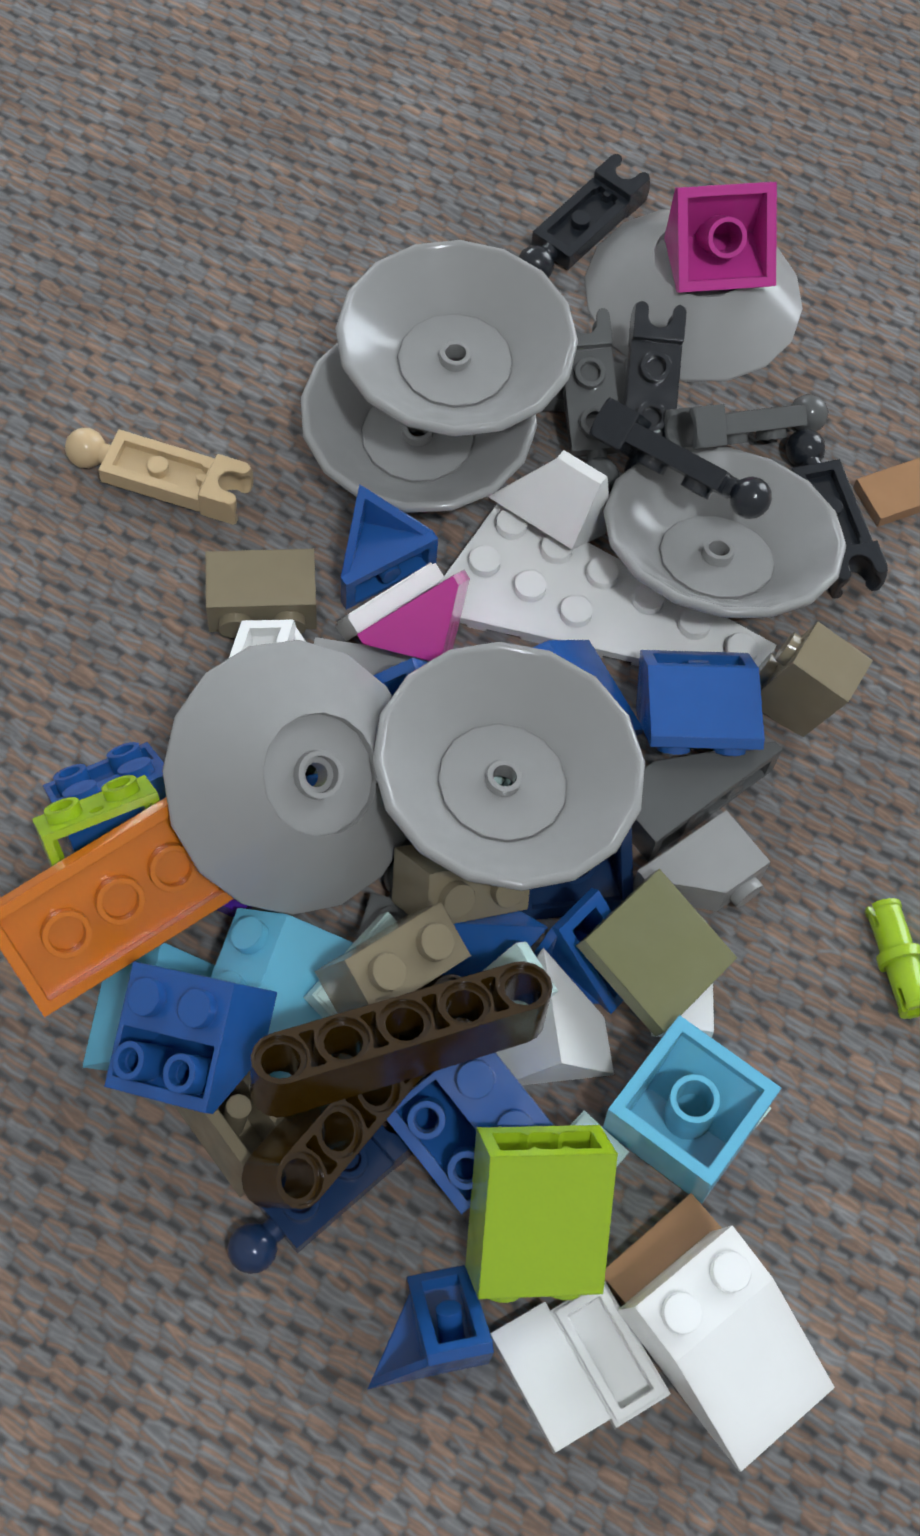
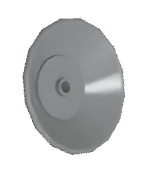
[584,209,803,382]
[335,240,578,437]
[300,342,538,513]
[603,447,847,618]
[162,640,407,915]
[372,642,645,891]

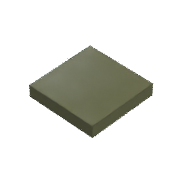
[576,868,737,1037]

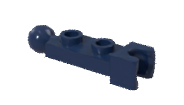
[227,1124,413,1274]

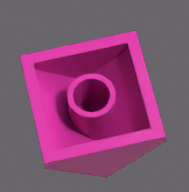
[664,181,777,293]
[357,569,470,661]

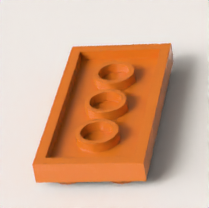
[0,797,234,1018]

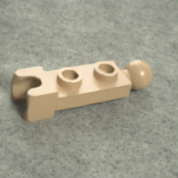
[65,427,253,525]

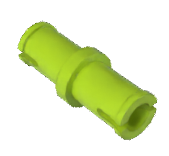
[864,898,920,1019]

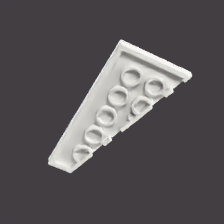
[439,503,777,667]

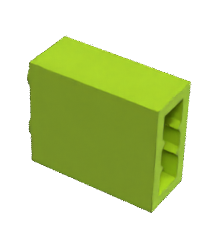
[465,1125,618,1303]

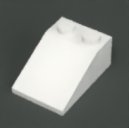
[617,1226,835,1472]

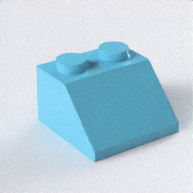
[211,908,353,1056]
[603,1015,782,1204]

